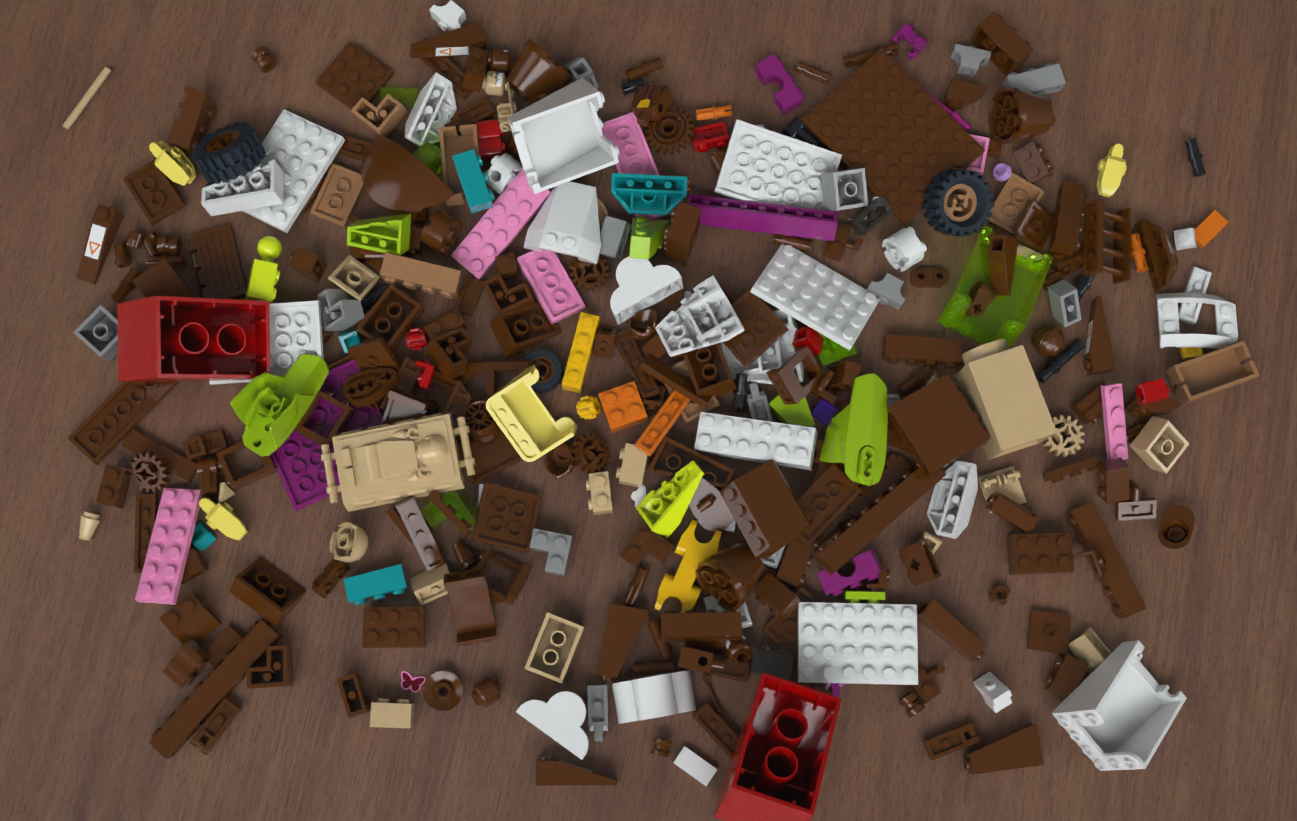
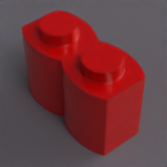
[477,119,506,161]

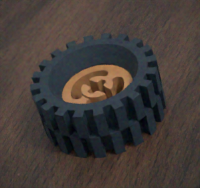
[922,169,995,237]

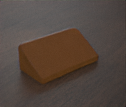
[685,641,726,654]

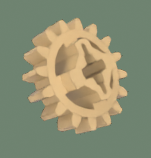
[1043,415,1085,457]

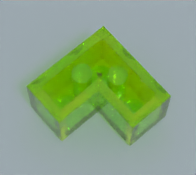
[420,491,475,534]

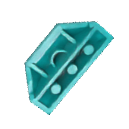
[611,173,688,216]

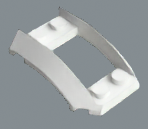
[1156,293,1238,350]

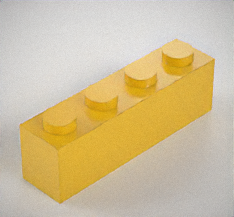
[562,312,600,394]

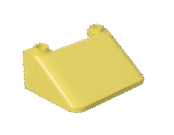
[486,364,577,462]

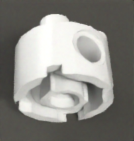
[485,153,523,195]
[882,226,927,272]

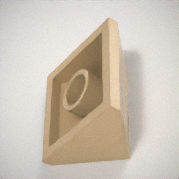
[328,255,380,301]

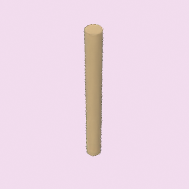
[62,67,111,130]

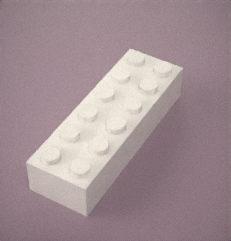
[694,412,818,470]

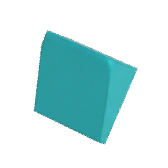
[338,327,362,354]
[191,522,216,551]

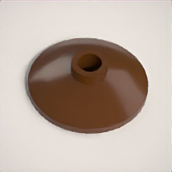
[423,670,463,711]

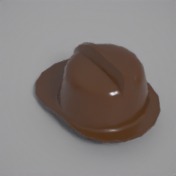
[1158,505,1195,549]

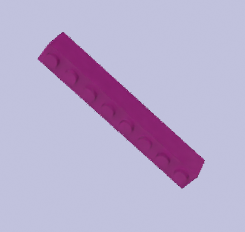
[687,194,838,241]

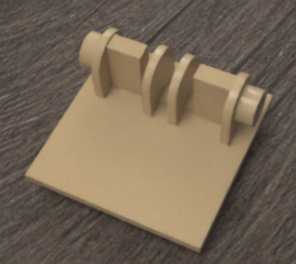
[496,82,517,132]
[977,466,1027,514]

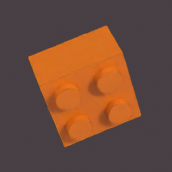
[598,381,648,434]

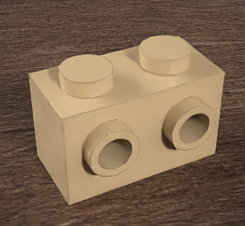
[616,443,648,488]
[586,471,613,515]
[370,698,415,728]

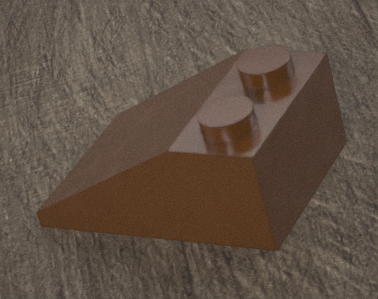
[490,302,561,357]

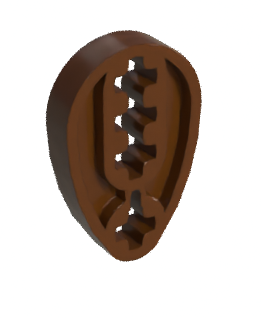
[343,367,399,407]

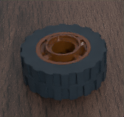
[524,349,564,393]

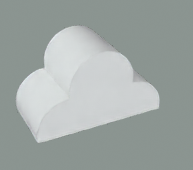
[610,257,683,325]
[612,670,697,724]
[516,691,589,760]

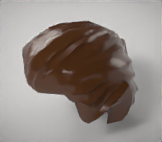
[628,309,660,340]
[1032,324,1065,356]
[544,442,577,479]

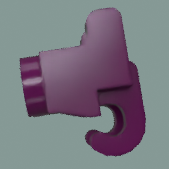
[891,24,928,61]

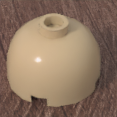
[330,522,368,563]

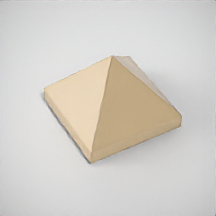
[218,482,235,503]
[918,531,942,555]

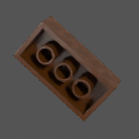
[663,201,702,267]

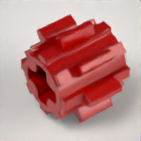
[406,327,428,351]

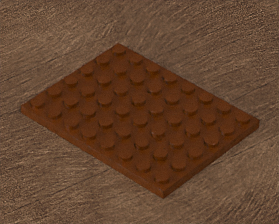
[801,48,985,225]

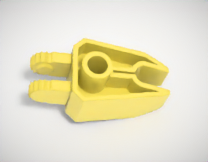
[149,140,197,186]
[1096,143,1127,197]
[199,498,248,540]

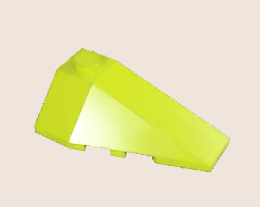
[636,461,704,538]

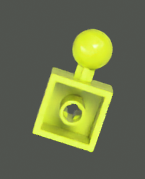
[245,236,282,304]

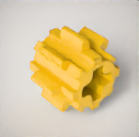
[576,396,601,419]

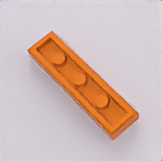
[634,390,691,457]

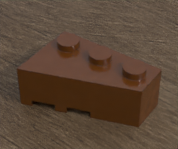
[168,85,217,155]

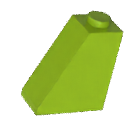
[769,383,815,427]

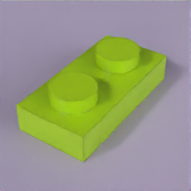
[843,591,885,604]

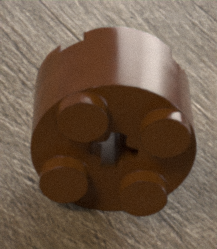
[421,210,463,255]

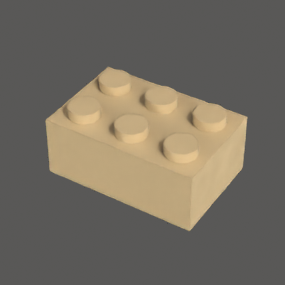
[524,612,585,684]

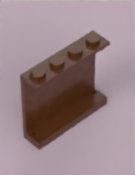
[887,374,990,477]

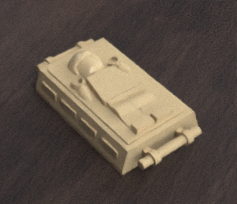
[321,412,475,512]

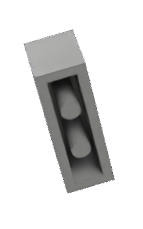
[1002,63,1066,96]

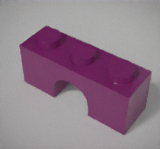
[754,54,804,116]
[817,549,883,597]

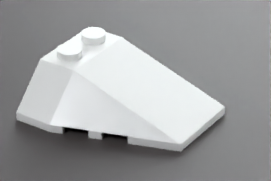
[523,181,601,264]
[720,310,805,384]

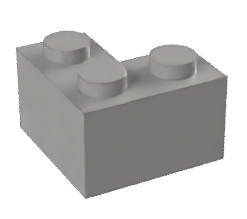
[317,289,364,331]
[529,528,573,576]

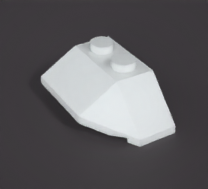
[405,72,457,147]
[927,461,978,539]

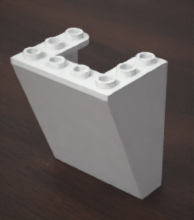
[507,78,620,194]
[1052,640,1187,771]

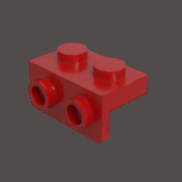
[690,121,730,153]

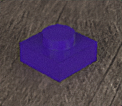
[811,398,837,426]

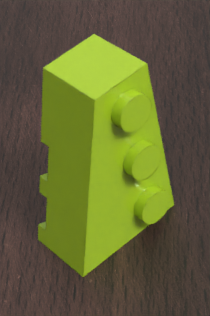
[347,213,411,256]
[629,216,670,260]

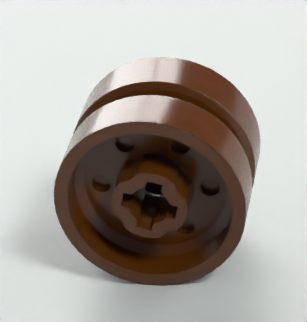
[462,400,501,443]

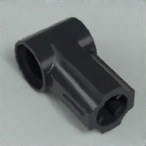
[782,117,820,146]

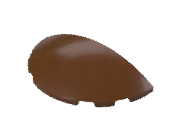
[361,136,454,214]

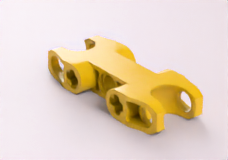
[654,520,722,613]

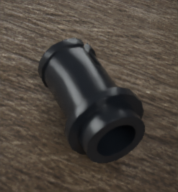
[621,78,644,96]

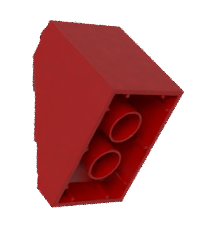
[117,296,270,382]
[714,672,842,821]

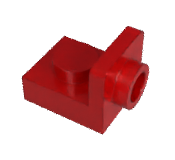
[415,359,436,391]

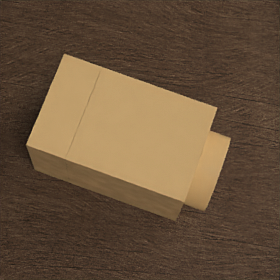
[955,339,1057,460]

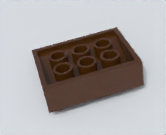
[720,459,811,558]

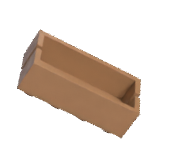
[439,124,482,206]
[380,252,463,299]
[1166,341,1260,405]

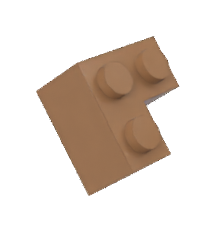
[351,94,408,137]

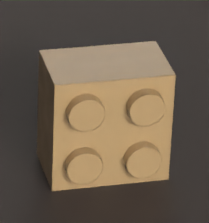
[1130,416,1189,474]

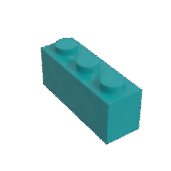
[452,149,495,214]
[343,564,409,606]

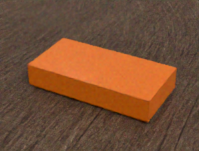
[1195,210,1229,249]

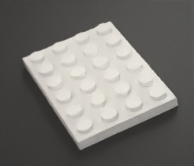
[243,109,345,233]
[714,119,842,210]
[750,244,880,350]
[209,301,324,385]
[798,602,918,685]

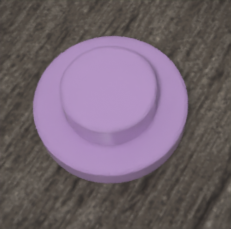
[993,163,1012,182]

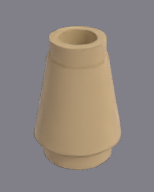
[78,510,101,541]

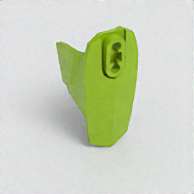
[230,354,329,457]
[819,374,888,486]

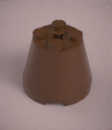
[505,39,571,103]
[989,87,1056,144]
[695,543,766,611]

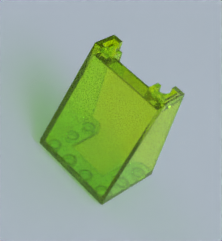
[937,225,1053,349]

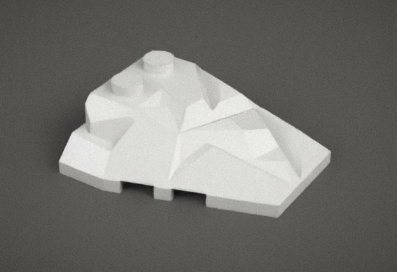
[655,275,745,357]

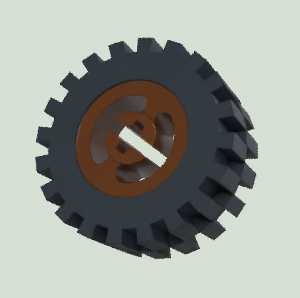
[191,122,266,184]

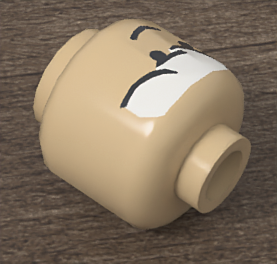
[482,70,507,96]

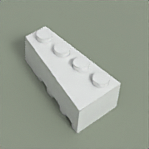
[201,159,284,216]

